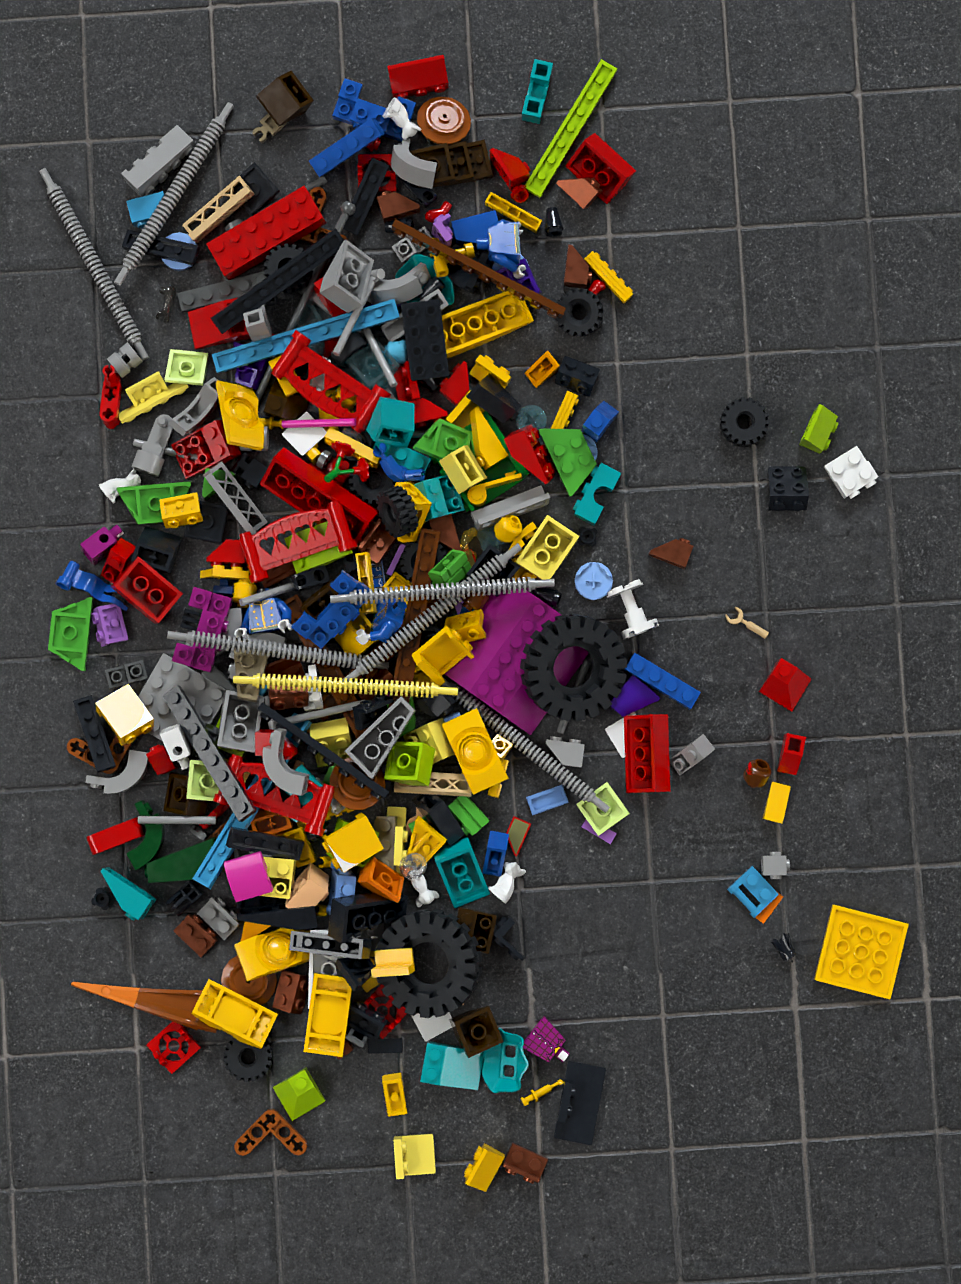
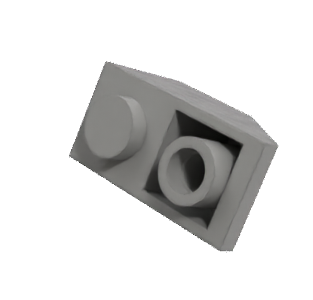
[669,734,715,775]
[545,736,585,768]

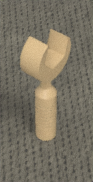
[725,607,769,639]

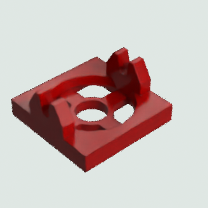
[357,154,396,193]
[364,984,407,1039]
[146,1021,201,1074]

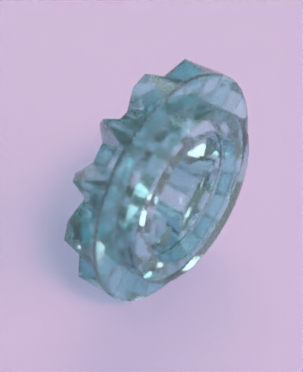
[516,405,547,430]

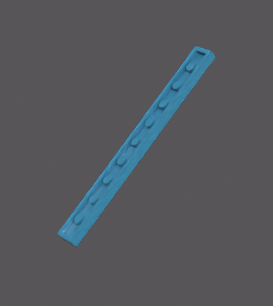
[212,299,400,374]
[192,713,312,890]

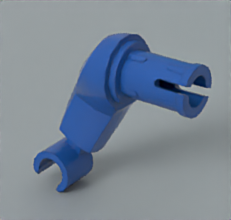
[373,443,425,482]

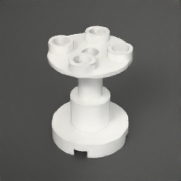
[607,579,659,640]

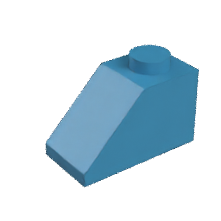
[126,191,165,228]

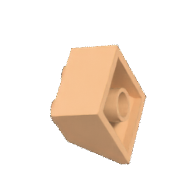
[285,862,329,909]

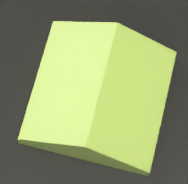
[165,349,208,386]
[186,760,219,801]
[576,782,630,836]

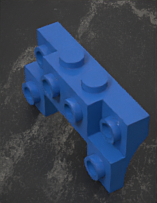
[332,78,416,142]
[291,570,373,649]

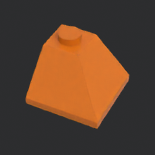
[357,857,404,903]

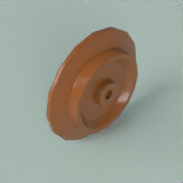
[417,96,471,145]
[330,757,385,810]
[221,955,277,1005]

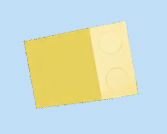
[515,515,579,580]

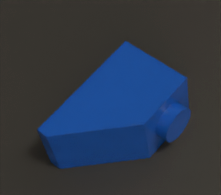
[482,831,509,877]

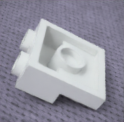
[824,446,878,499]

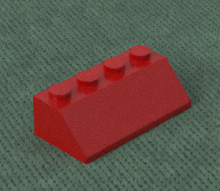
[624,714,671,793]

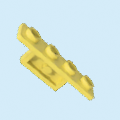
[119,371,189,424]
[387,807,408,876]

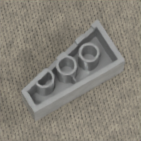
[121,125,196,197]
[345,696,416,779]

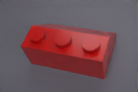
[387,55,449,99]
[565,133,636,204]
[111,556,183,624]

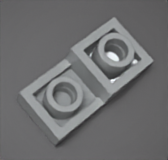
[392,226,433,263]

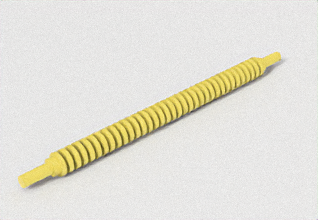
[233,673,458,698]

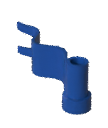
[56,561,128,611]

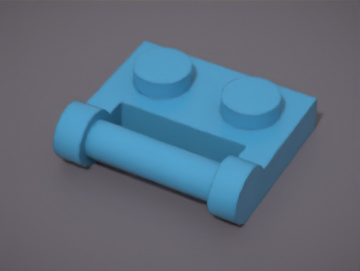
[727,866,779,918]

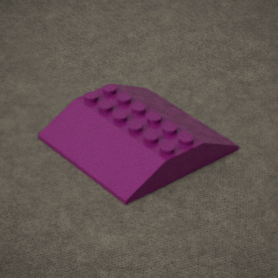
[445,580,589,735]

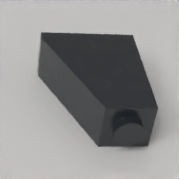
[466,373,521,423]
[412,794,465,846]

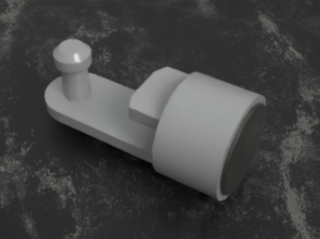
[131,414,173,477]

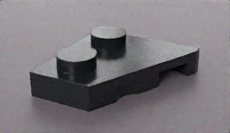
[335,957,375,991]

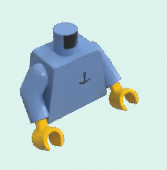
[315,856,356,916]

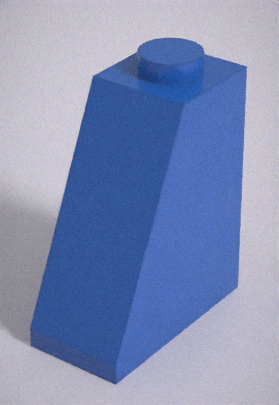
[450,210,498,248]
[581,401,619,443]

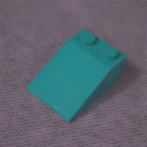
[433,837,490,908]
[101,867,156,921]
[420,1041,484,1090]

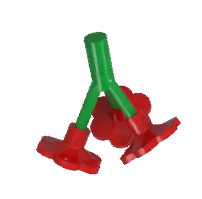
[324,441,369,483]

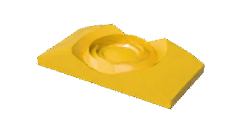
[215,380,264,451]
[442,708,509,795]
[234,928,310,982]
[303,973,352,1057]
[191,979,278,1049]

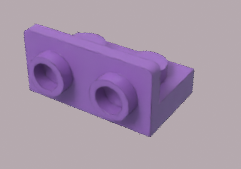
[431,213,453,248]
[91,604,128,647]

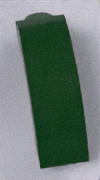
[126,800,165,870]

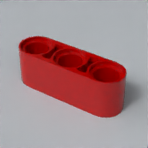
[86,817,145,855]

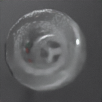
[399,853,427,879]

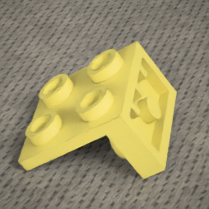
[393,1134,436,1179]

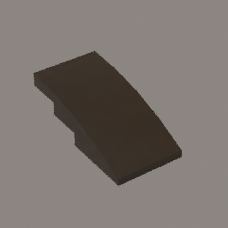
[410,139,493,188]

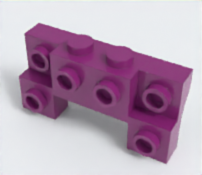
[172,587,233,673]

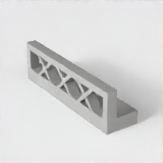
[203,461,267,535]
[471,486,550,531]

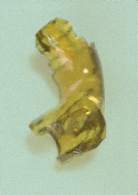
[460,527,478,562]

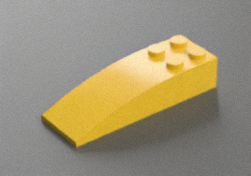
[441,291,534,359]

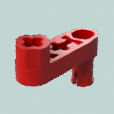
[100,365,122,429]

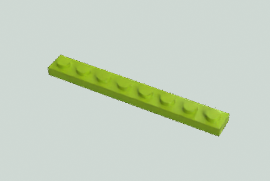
[525,59,617,198]

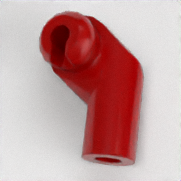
[425,201,452,222]
[587,280,606,295]

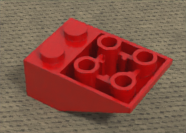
[188,298,251,349]
[171,420,242,479]
[504,424,555,484]

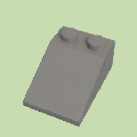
[319,240,374,313]
[217,690,264,753]

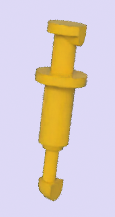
[259,417,284,430]
[520,1079,564,1106]

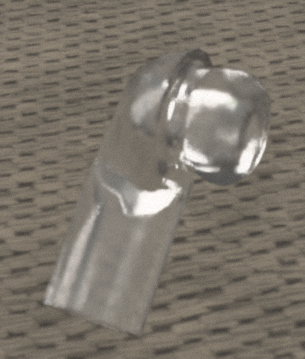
[342,426,365,445]

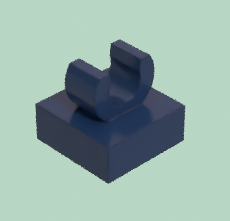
[213,578,233,598]

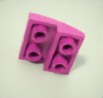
[224,851,273,902]

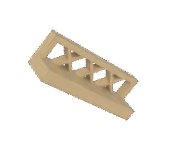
[182,176,254,243]
[394,772,472,797]

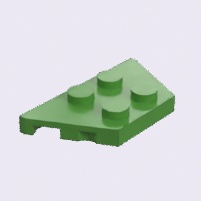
[413,419,476,460]
[538,429,597,497]
[116,482,191,525]
[48,597,94,671]

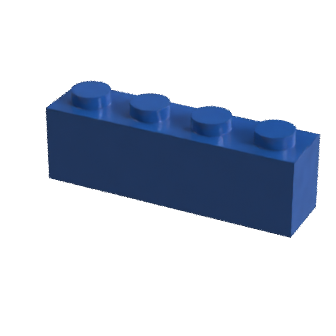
[309,118,385,177]
[624,653,701,710]

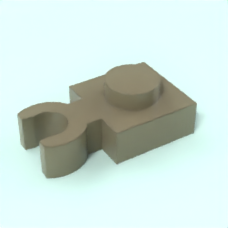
[252,113,287,143]

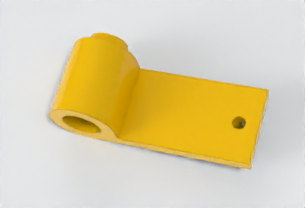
[468,471,522,507]

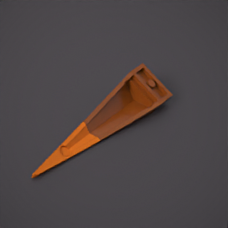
[71,982,217,1033]

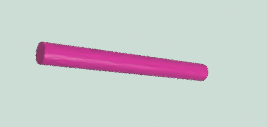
[282,418,356,428]

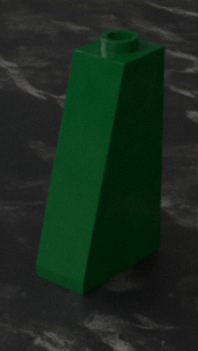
[145,837,221,883]

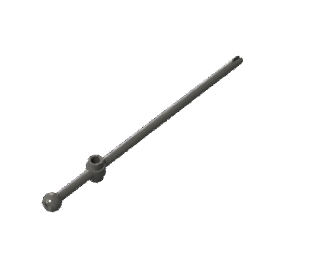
[255,201,356,405]

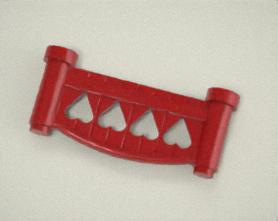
[271,330,392,434]
[239,500,358,584]
[213,754,335,837]

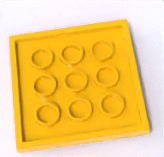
[814,904,909,999]

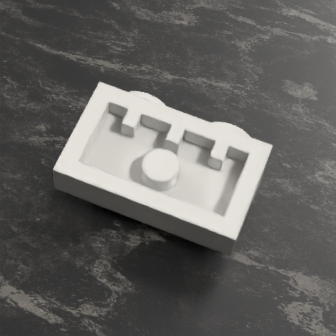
[304,664,323,711]

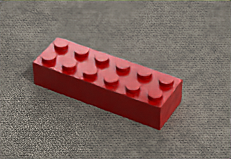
[206,185,327,280]
[260,447,378,544]

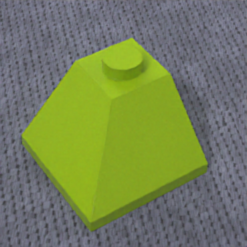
[273,1067,326,1121]

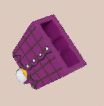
[80,524,124,566]
[523,1016,570,1062]

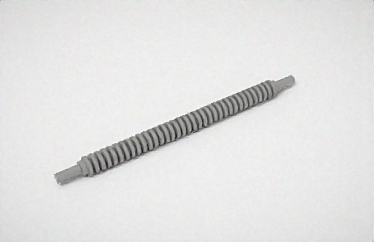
[114,102,234,286]
[39,168,149,361]
[342,543,522,682]
[330,577,555,605]
[167,630,389,670]
[442,678,610,813]

